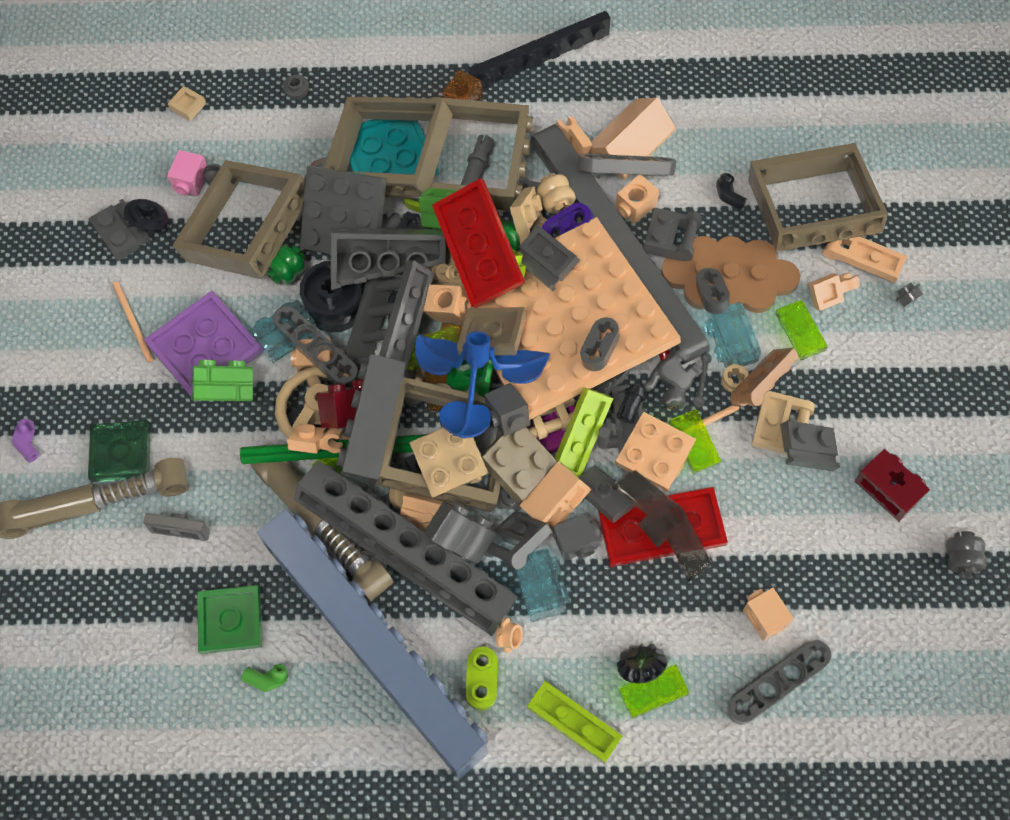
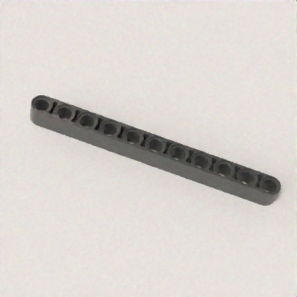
[530,124,709,364]

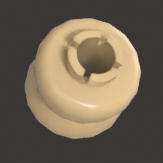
[537,173,576,214]

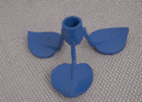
[415,331,550,438]

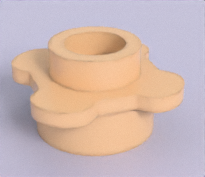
[496,617,523,653]

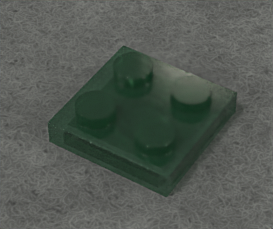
[88,420,151,482]

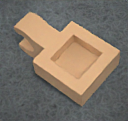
[556,116,592,154]
[808,272,860,311]
[287,424,343,454]

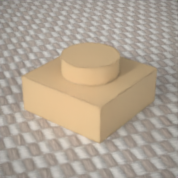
[168,86,206,121]

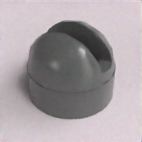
[204,163,221,185]

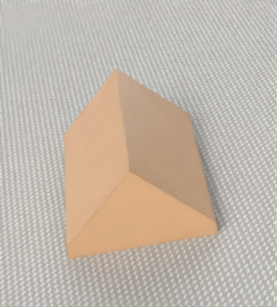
[589,97,675,180]

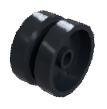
[300,261,363,333]

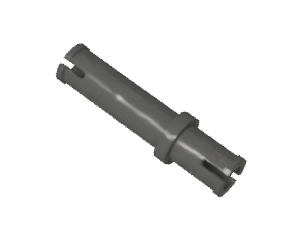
[461,135,494,185]

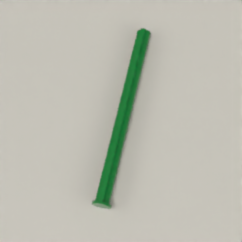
[240,434,477,464]

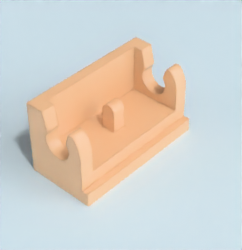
[519,461,592,534]

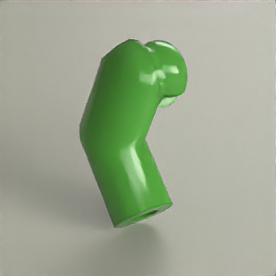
[241,664,288,692]

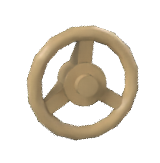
[275,367,350,441]

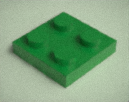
[197,585,262,654]

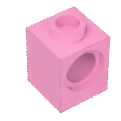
[167,150,208,197]

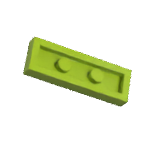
[553,387,613,477]
[527,681,623,764]

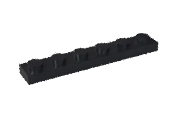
[468,10,611,92]

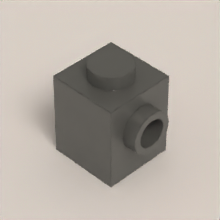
[484,383,530,437]
[552,513,601,562]

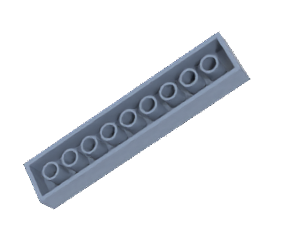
[257,509,488,779]

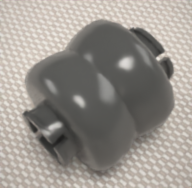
[946,531,987,578]

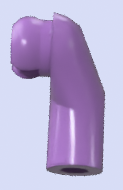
[12,419,40,462]

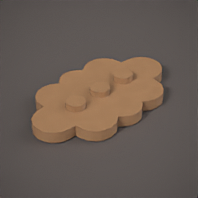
[661,236,801,313]

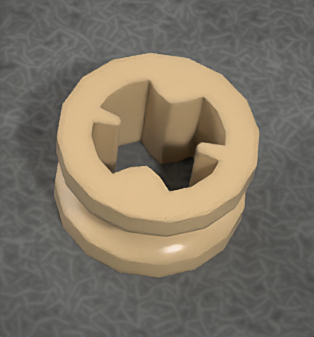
[721,364,749,393]

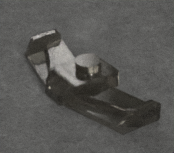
[611,470,712,582]

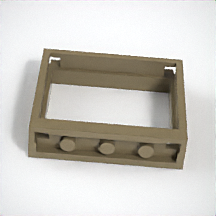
[324,96,453,199]
[418,97,534,211]
[748,143,888,251]
[172,160,306,279]
[375,377,501,512]

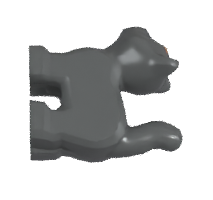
[643,348,703,409]

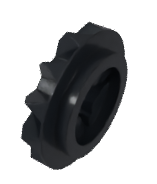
[123,199,168,234]
[617,643,667,683]

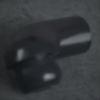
[716,173,747,210]

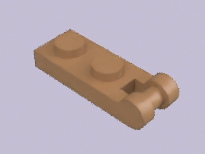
[730,348,799,407]

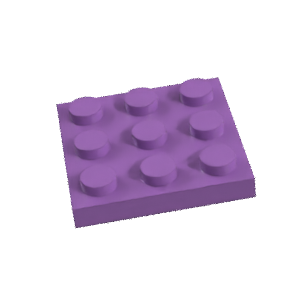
[144,291,264,402]

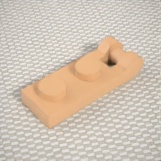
[823,236,907,283]

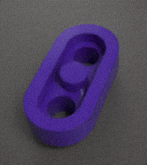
[542,203,594,238]

